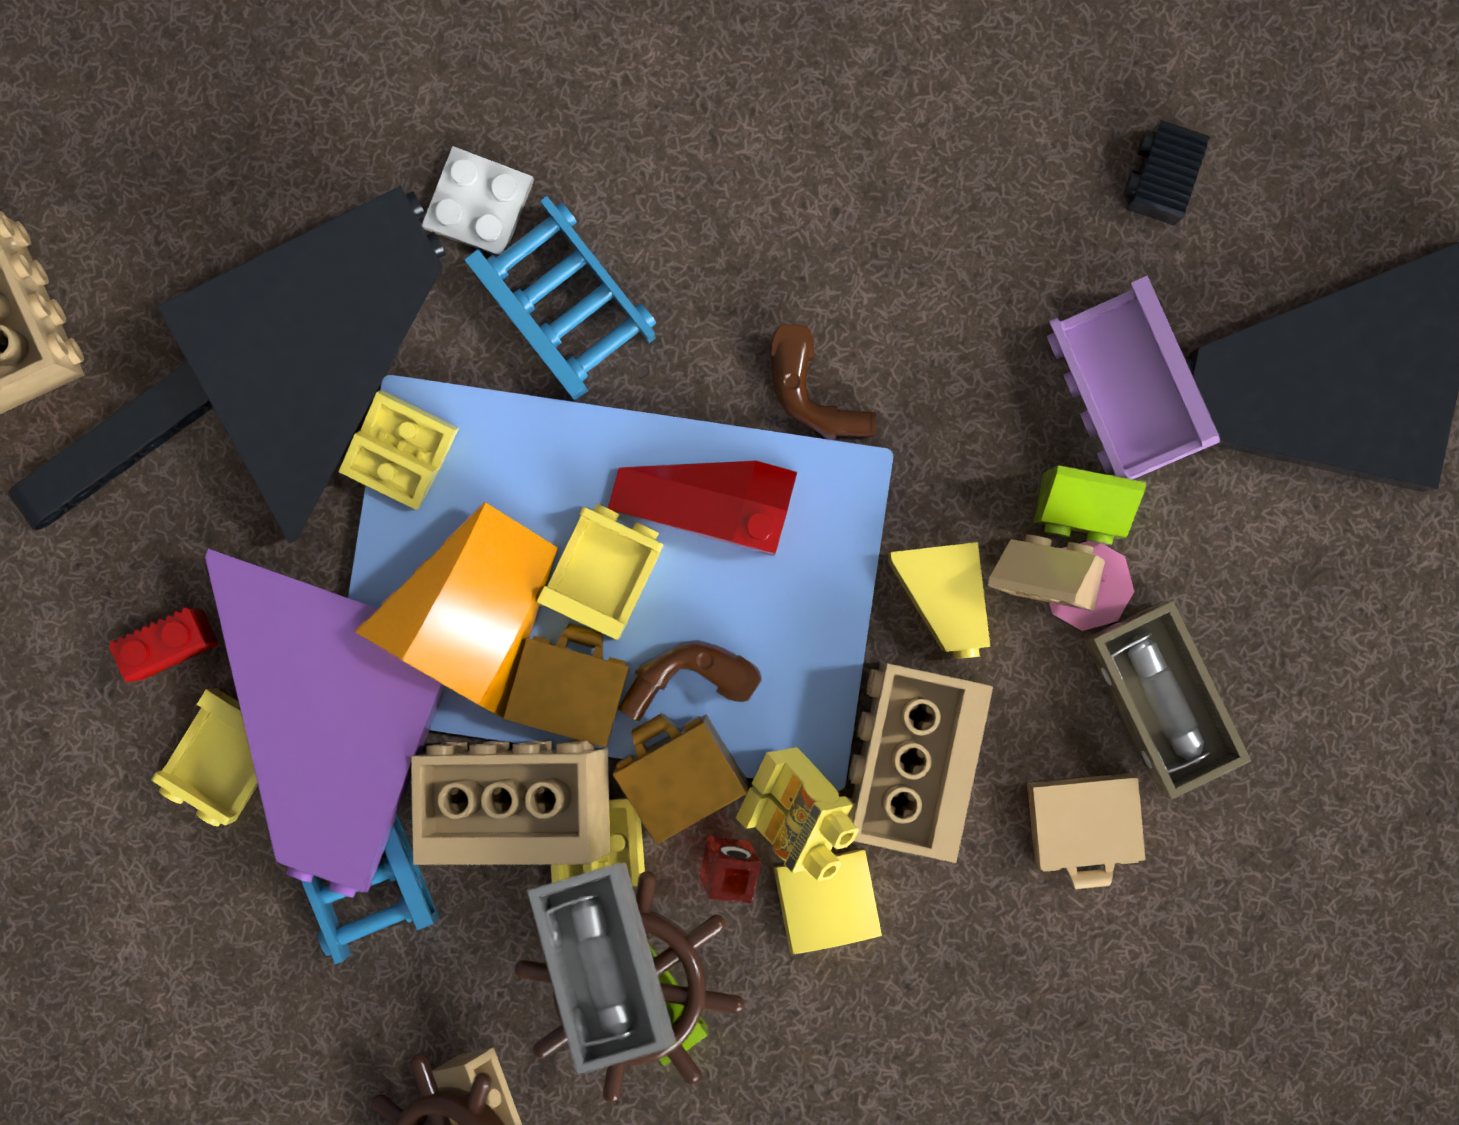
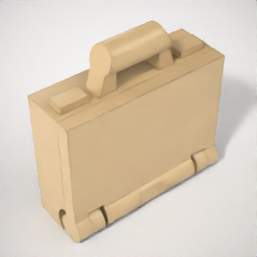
[1027,773,1145,889]

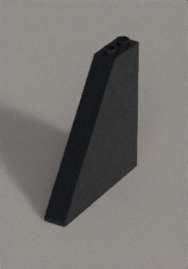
[157,186,446,544]
[1184,242,1459,492]

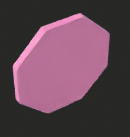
[1049,541,1135,631]

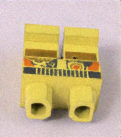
[736,747,859,881]

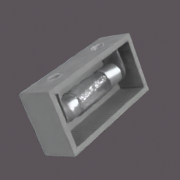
[528,863,676,1075]

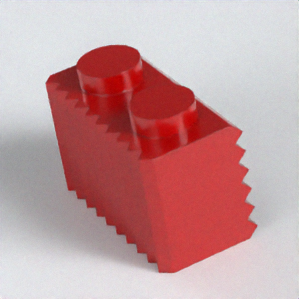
[109,607,219,682]

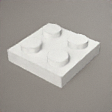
[422,146,534,257]

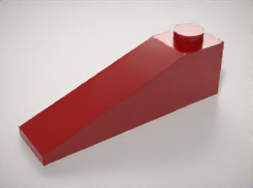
[608,460,797,556]

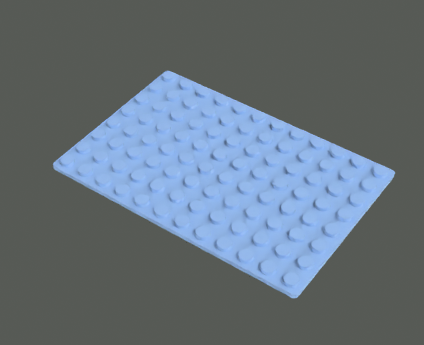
[348,375,893,791]

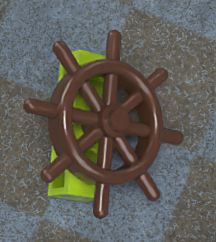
[514,871,745,1103]

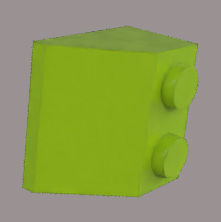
[1034,465,1146,545]

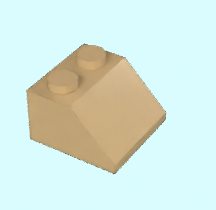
[988,534,1105,611]

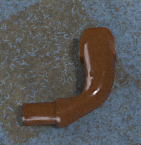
[770,324,876,440]
[618,640,762,722]

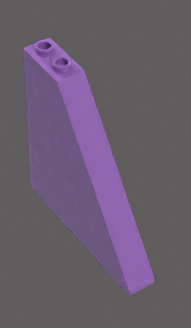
[205,549,446,898]

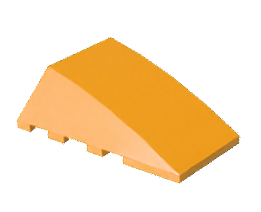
[354,502,558,718]

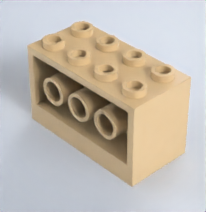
[0,211,84,414]
[846,662,993,863]
[411,740,610,865]

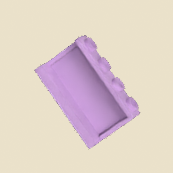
[1047,276,1220,479]

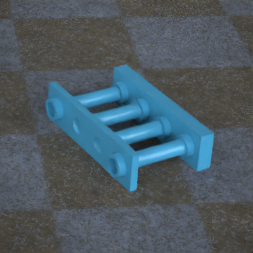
[465,196,657,401]
[301,814,439,965]

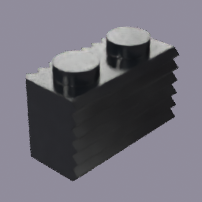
[1124,120,1210,225]

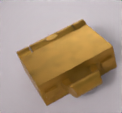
[503,623,630,748]
[613,713,749,845]

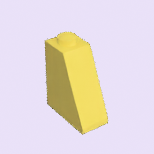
[887,542,990,659]

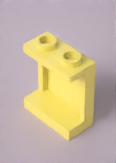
[537,503,664,640]
[151,688,258,826]

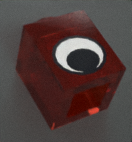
[699,836,761,904]

